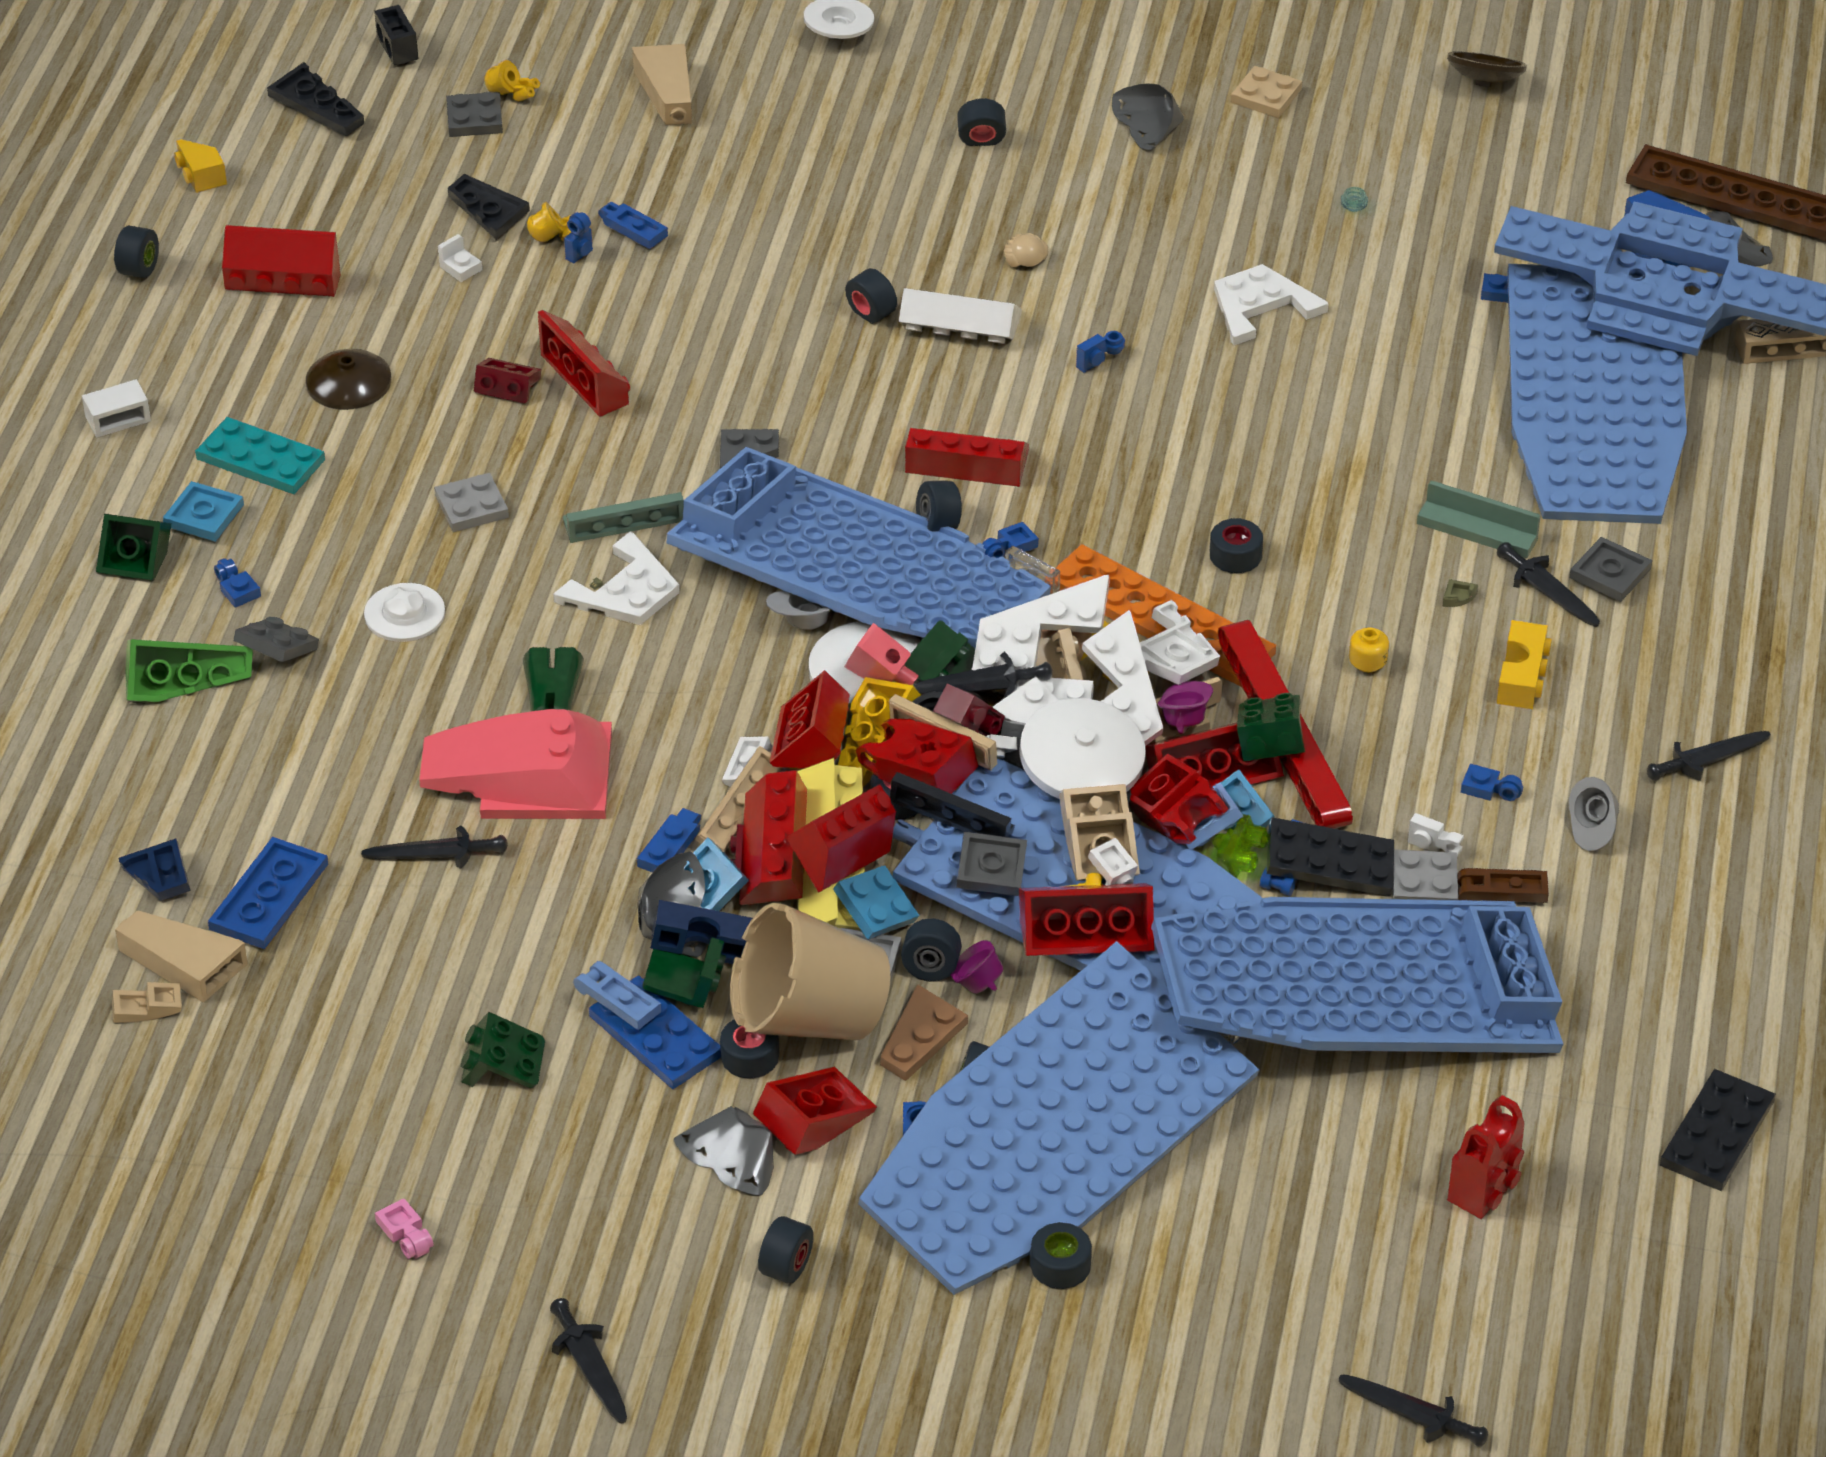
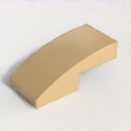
[112,982,182,1023]

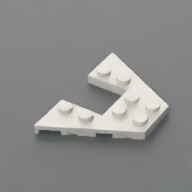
[972,575,1110,700]
[993,610,1163,746]

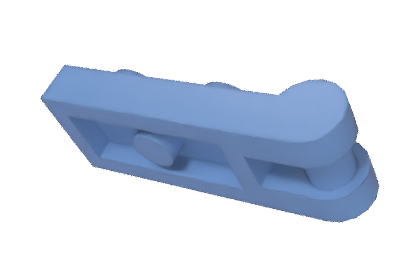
[573,961,661,1030]

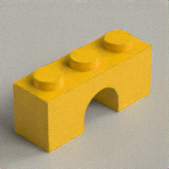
[1497,620,1552,709]

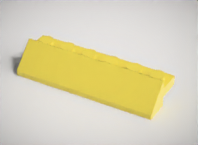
[797,758,865,931]

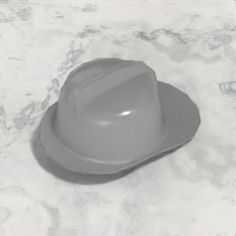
[766,591,831,629]
[1569,777,1619,851]

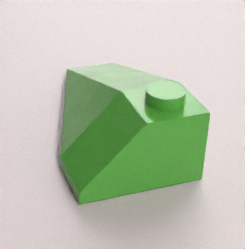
[125,639,253,702]

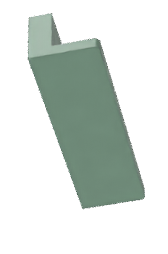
[1417,481,1541,559]
[563,492,684,543]

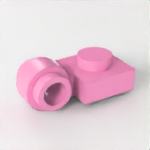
[375,1198,434,1259]

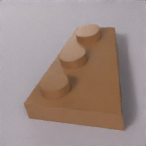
[880,984,968,1081]

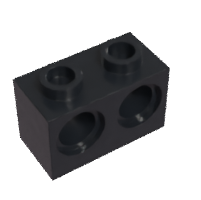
[374,5,419,65]

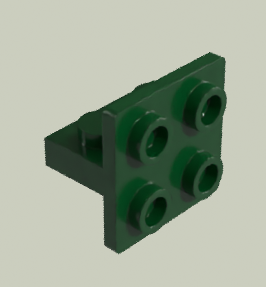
[905,620,975,682]

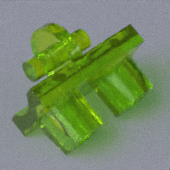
[1212,814,1268,878]

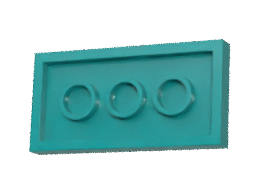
[195,417,325,494]

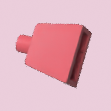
[844,623,919,685]

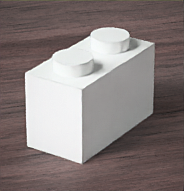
[82,379,151,438]

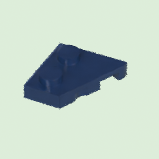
[118,839,191,901]

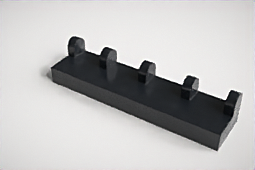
[890,772,1015,838]

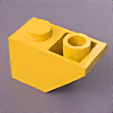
[174,139,227,193]

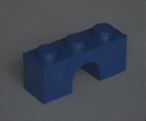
[650,900,753,964]

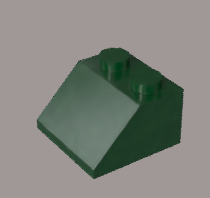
[96,513,172,581]

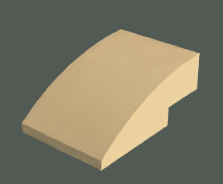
[1059,784,1140,881]

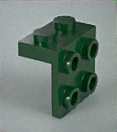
[1237,693,1305,761]
[642,937,726,1008]
[460,1011,545,1088]

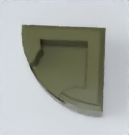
[1442,579,1478,607]

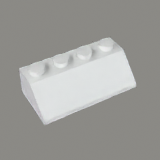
[899,288,1022,344]

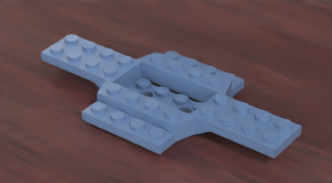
[1494,201,1826,356]

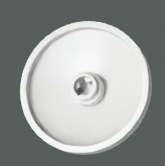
[809,621,921,712]
[1020,698,1145,799]

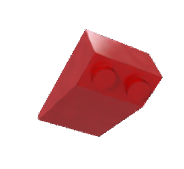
[753,1066,877,1155]

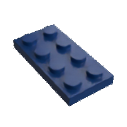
[208,836,328,949]
[589,975,721,1089]

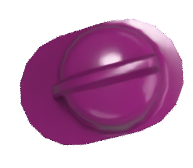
[1158,681,1213,734]
[951,940,1004,994]

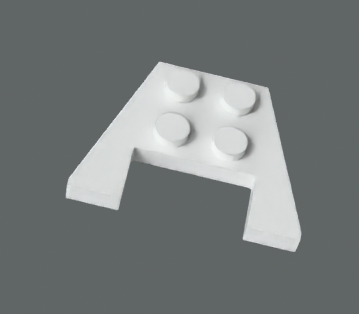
[1214,264,1328,345]
[554,531,679,625]
[1140,600,1220,685]

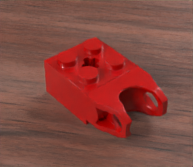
[855,718,979,794]
[1128,754,1229,844]
[1447,1095,1525,1220]

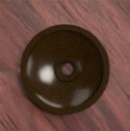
[1447,51,1527,87]
[306,349,392,410]

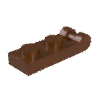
[1457,868,1549,903]

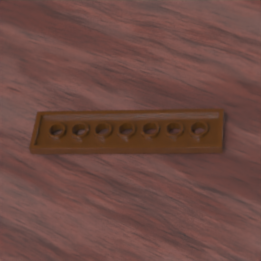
[1626,144,1826,241]

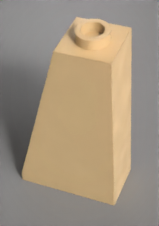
[632,44,692,125]
[115,910,248,1003]

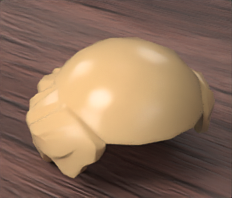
[1004,233,1049,268]

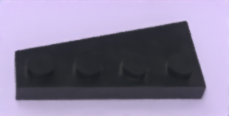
[267,62,364,136]

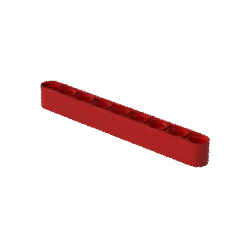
[1218,620,1353,829]

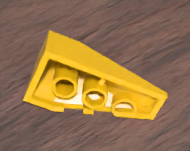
[838,677,921,787]

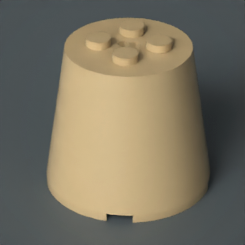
[730,903,890,1040]

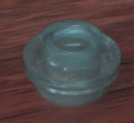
[1341,187,1368,212]

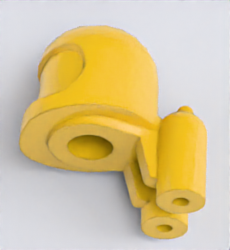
[484,60,540,102]
[527,202,571,242]

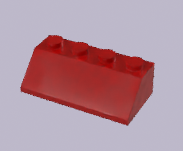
[222,225,341,297]
[538,310,630,417]
[905,428,1029,487]
[769,670,850,769]
[1145,722,1284,787]
[739,770,807,905]
[786,784,896,893]
[1019,883,1155,956]

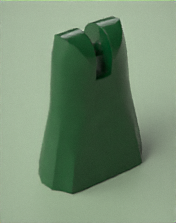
[523,647,584,711]

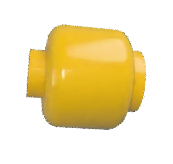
[1349,627,1389,673]

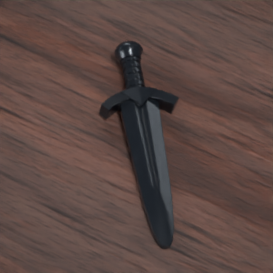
[1497,542,1600,627]
[914,651,1053,698]
[1647,731,1771,781]
[361,825,508,869]
[550,1298,627,1424]
[1338,1374,1488,1447]

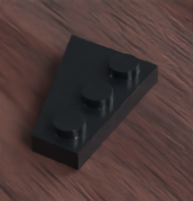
[448,174,530,240]

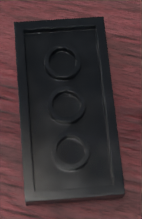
[1266,817,1394,896]
[1660,1068,1776,1192]

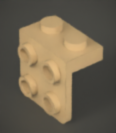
[1036,628,1086,680]

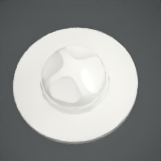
[804,0,874,39]
[364,583,445,642]

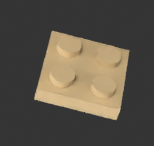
[1231,66,1302,118]

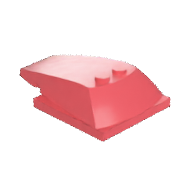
[419,709,612,819]

